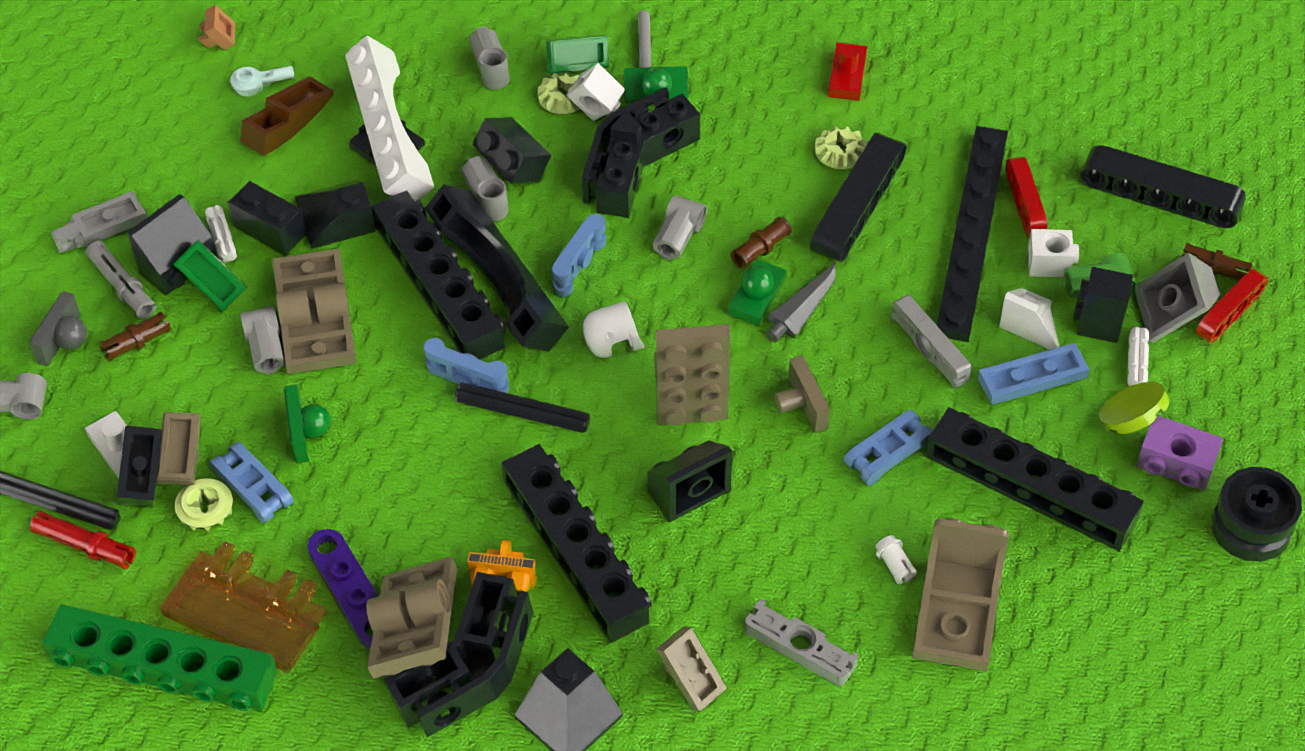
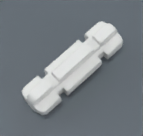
[205,205,237,263]
[1128,327,1149,386]

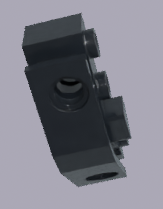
[582,87,700,218]
[384,572,534,737]

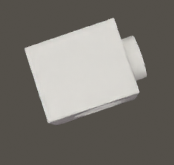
[566,64,625,121]
[1027,229,1079,277]

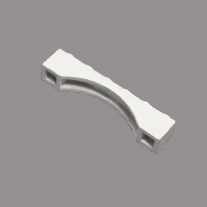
[345,36,434,201]

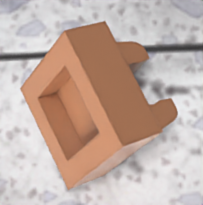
[199,5,236,50]

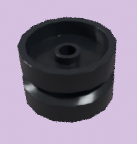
[1212,467,1302,562]

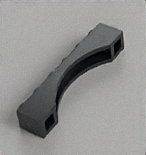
[425,184,569,351]

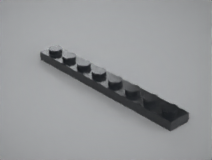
[937,126,1008,342]

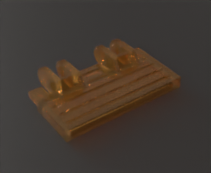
[160,542,327,674]

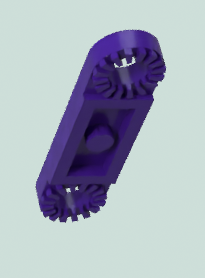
[308,529,378,649]

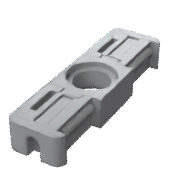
[891,295,971,389]
[745,600,858,686]

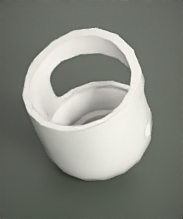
[583,301,645,358]

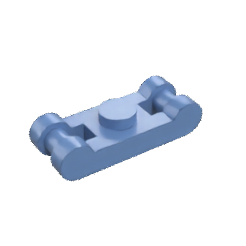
[552,214,606,297]
[424,338,509,393]
[844,410,933,486]
[208,442,294,523]

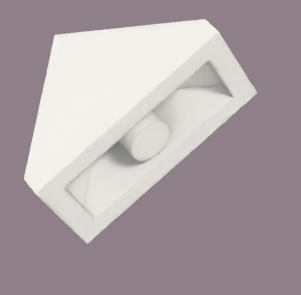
[999,288,1060,350]

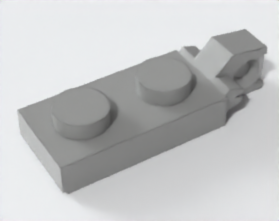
[51,191,147,253]

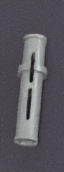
[85,241,156,319]

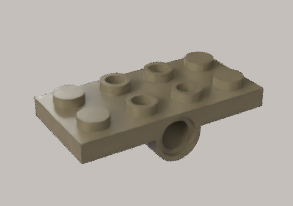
[272,249,357,374]
[654,324,730,426]
[366,557,457,679]

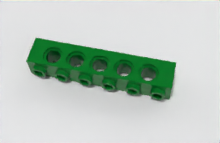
[43,604,278,712]

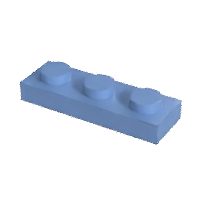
[978,343,1090,405]

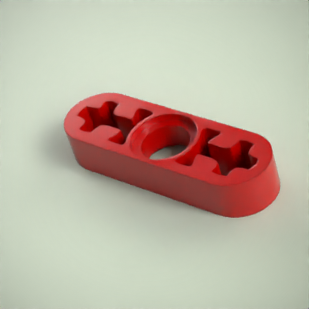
[1006,156,1047,238]
[1196,268,1269,343]

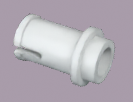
[875,535,917,584]

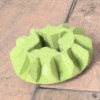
[538,72,580,114]
[815,125,866,169]
[175,478,234,531]

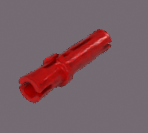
[30,511,136,569]

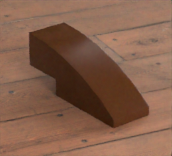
[240,76,333,156]

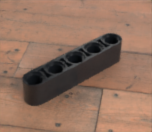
[810,132,907,263]
[1080,145,1246,228]

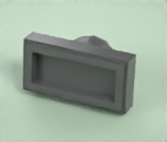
[29,291,87,366]

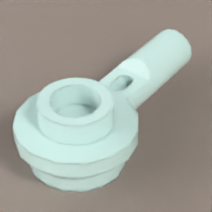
[230,66,295,97]

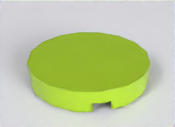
[1099,381,1170,434]

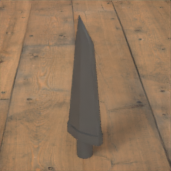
[766,262,836,342]

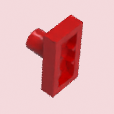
[828,42,868,101]

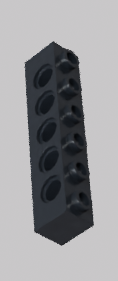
[372,191,507,360]
[926,407,1144,552]
[502,444,652,643]

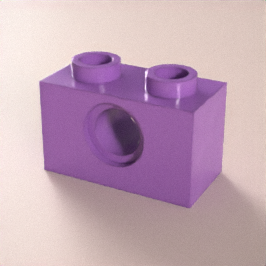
[1136,415,1224,491]

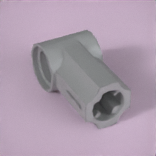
[469,26,510,90]
[461,156,509,222]
[653,195,707,261]
[240,306,285,374]
[0,373,47,420]

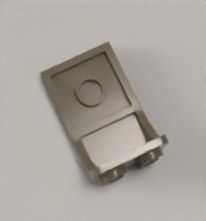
[912,518,1009,671]

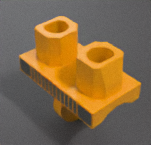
[467,540,537,597]

